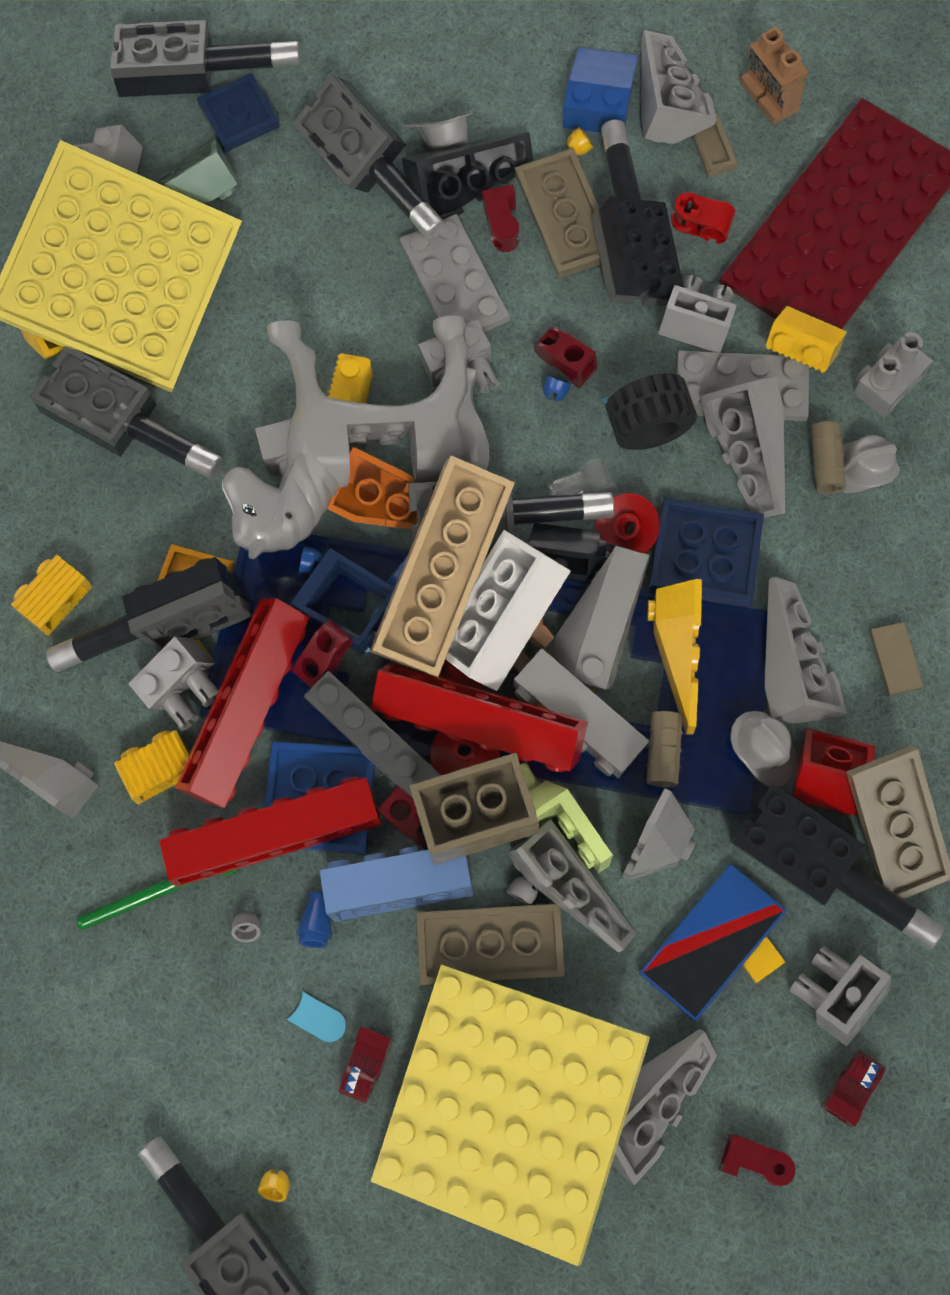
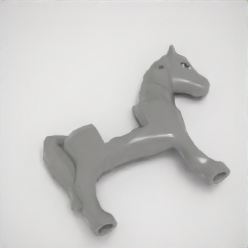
[222,315,489,559]

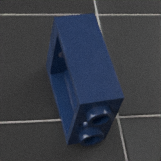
[291,548,394,655]

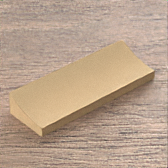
[369,455,515,677]

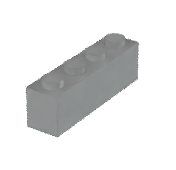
[513,649,649,778]

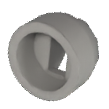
[506,875,538,905]
[232,911,261,943]

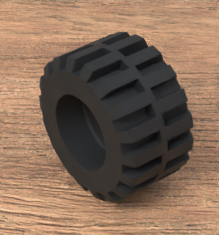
[605,373,697,450]

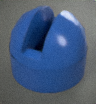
[543,375,571,402]
[298,546,324,575]

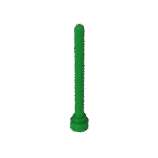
[76,868,240,930]

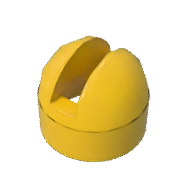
[567,127,594,155]
[258,1169,290,1202]

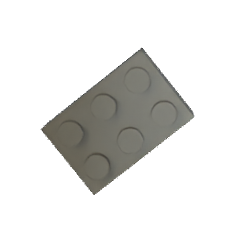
[409,753,540,865]

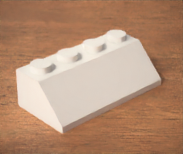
[445,530,571,691]

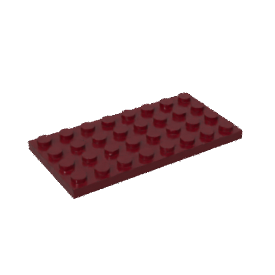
[719,98,950,330]

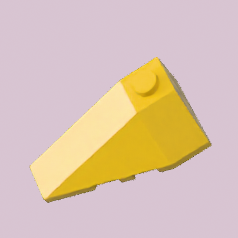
[647,579,702,735]

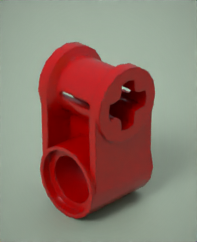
[671,192,735,244]

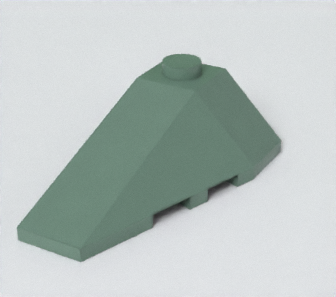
[156,138,238,203]

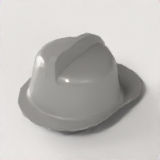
[401,113,474,150]
[842,435,900,493]
[730,711,797,787]

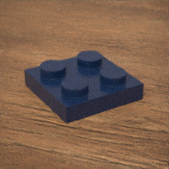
[196,73,280,152]

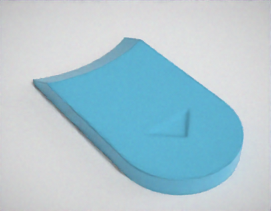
[286,991,346,1042]

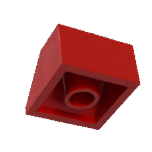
[792,728,875,816]

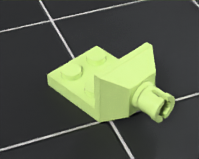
[520,762,613,873]

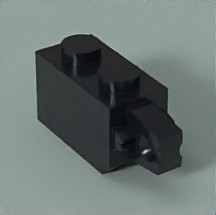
[528,523,624,581]

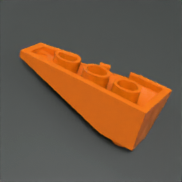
[328,447,417,530]

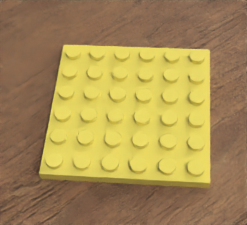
[0,140,242,393]
[371,965,650,1266]

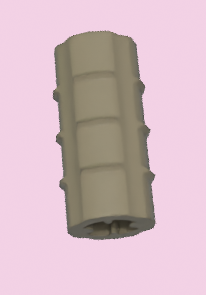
[811,421,846,494]
[646,711,683,787]

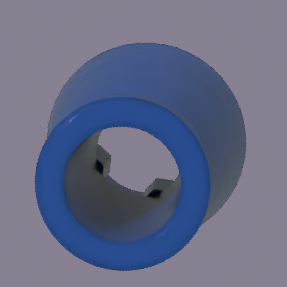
[296,892,332,948]

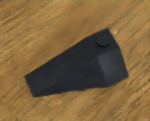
[402,132,534,220]

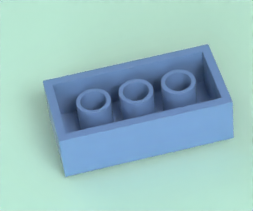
[319,846,474,922]

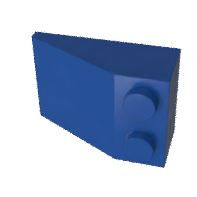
[563,47,639,133]

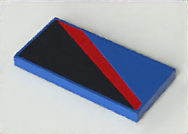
[639,864,787,1022]

